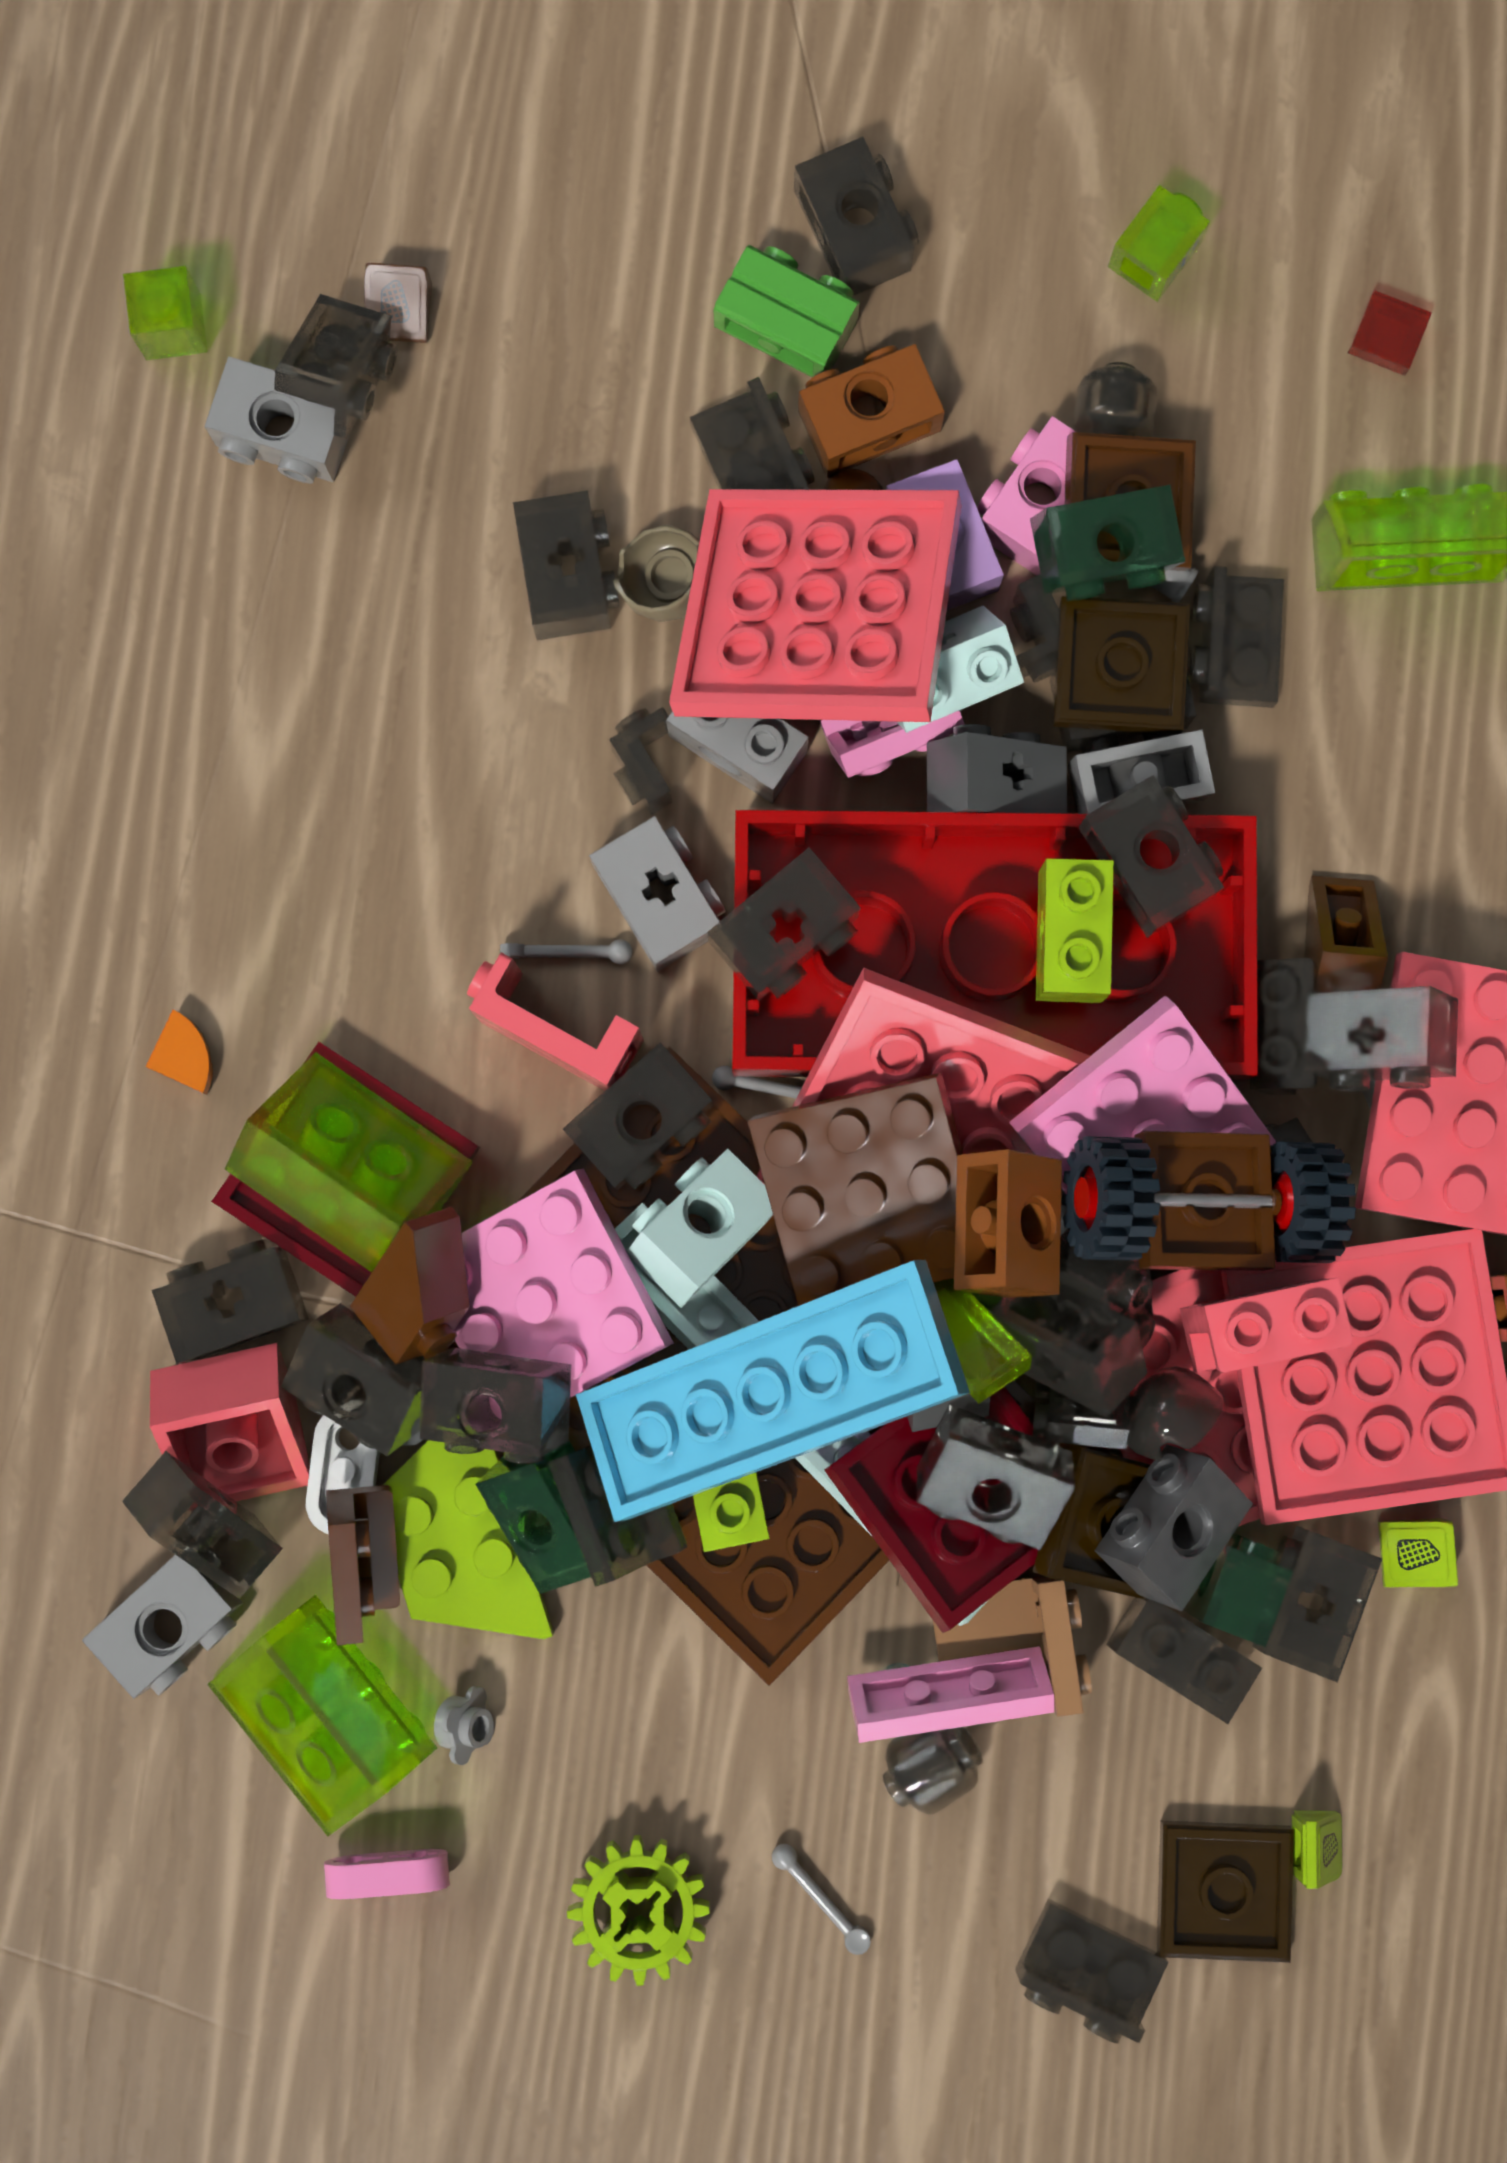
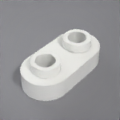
[306,1405,382,1534]

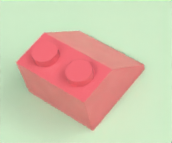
[150,1343,310,1512]

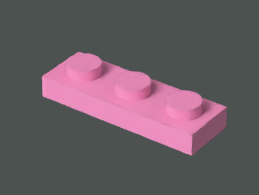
[847,1646,1055,1743]

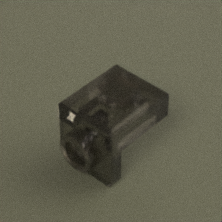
[609,707,672,815]

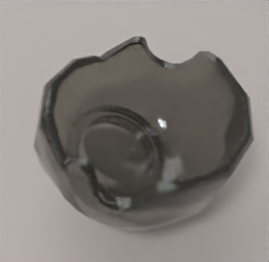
[1121,1366,1224,1461]

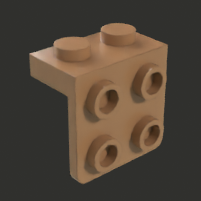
[932,1575,1092,1717]

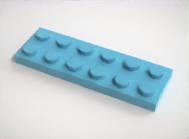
[576,1260,970,1522]

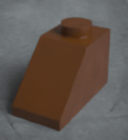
[1303,876,1388,1018]
[350,1207,470,1365]

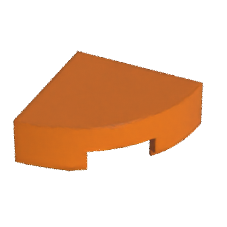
[145,1010,213,1095]

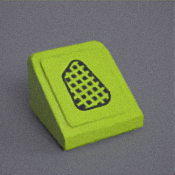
[1378,1518,1458,1587]
[1291,1810,1342,1889]

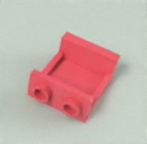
[467,952,644,1096]
[1179,1277,1353,1373]

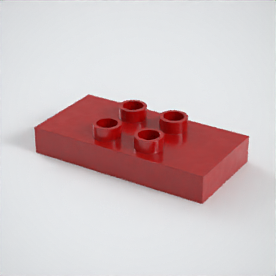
[732,810,1258,1082]

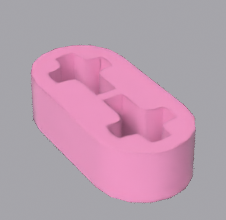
[324,1849,450,1899]

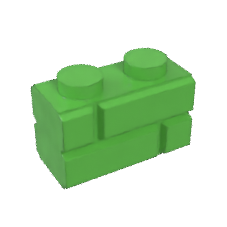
[713,245,860,378]

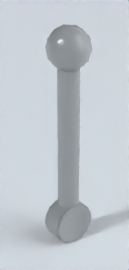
[500,939,633,964]
[712,1066,802,1098]
[771,1844,871,1955]

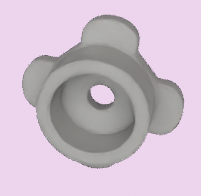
[434,1686,494,1765]

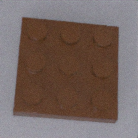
[747,1073,963,1306]

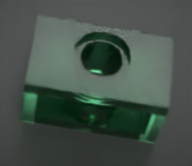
[1030,485,1185,602]
[475,1432,628,1594]
[1183,1533,1293,1647]

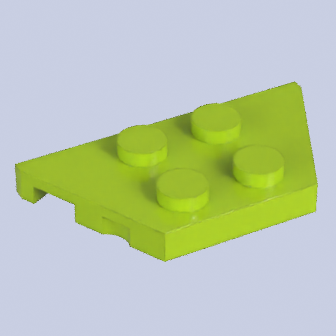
[383,1398,554,1639]

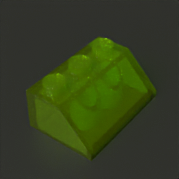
[1311,484,1507,591]
[225,1052,473,1272]
[207,1594,438,1837]

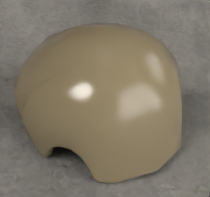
[613,525,700,622]

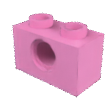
[977,416,1076,577]

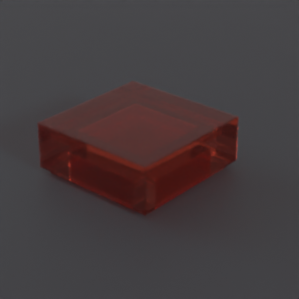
[1347,290,1432,376]

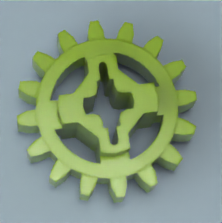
[567,1835,710,1986]

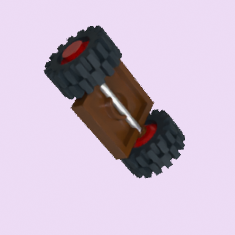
[1062,1131,1356,1271]

